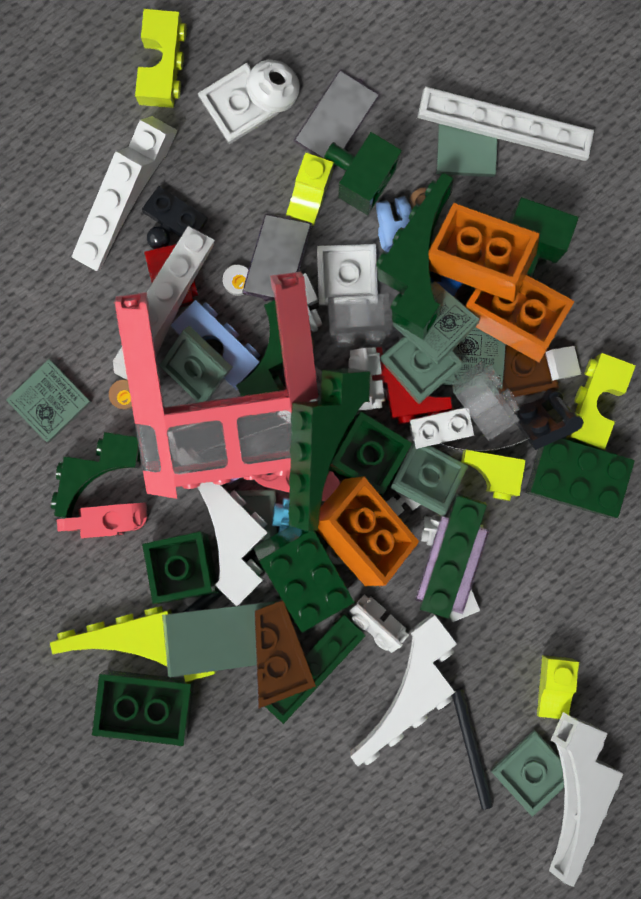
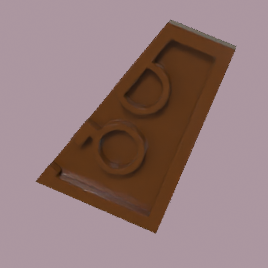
[255,600,316,708]

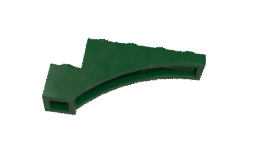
[376,173,453,340]
[288,368,370,532]

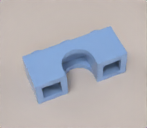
[171,300,261,391]

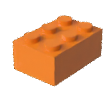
[429,203,540,302]
[465,275,575,362]
[316,476,419,586]

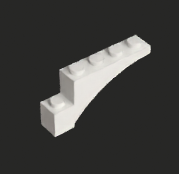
[72,116,178,271]
[113,226,215,380]
[173,446,268,606]
[350,613,457,766]
[549,712,623,887]

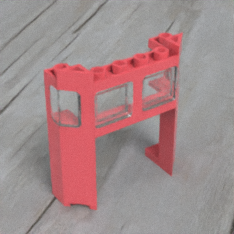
[115,271,319,499]

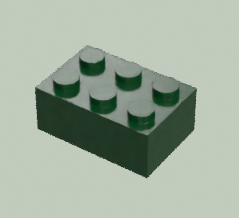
[525,438,635,519]
[254,526,355,632]
[92,670,194,746]

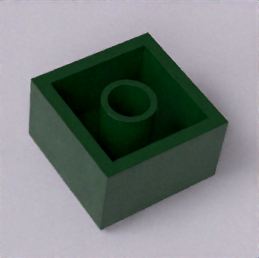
[329,412,412,495]
[142,532,219,604]

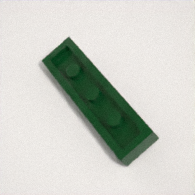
[420,494,487,618]
[265,614,366,724]

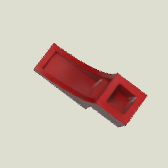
[372,347,452,424]

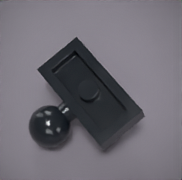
[142,186,208,249]

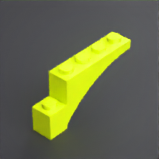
[50,606,217,682]

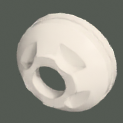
[246,60,300,113]

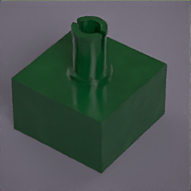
[324,132,402,216]
[509,197,579,278]

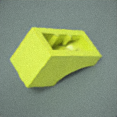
[286,152,334,226]
[461,450,526,501]
[537,655,579,719]

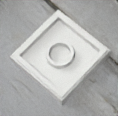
[198,63,278,144]
[317,244,378,306]

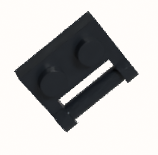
[511,388,583,450]

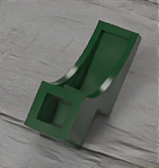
[236,300,285,416]
[51,432,141,518]

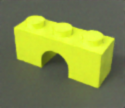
[135,9,186,108]
[565,353,636,450]

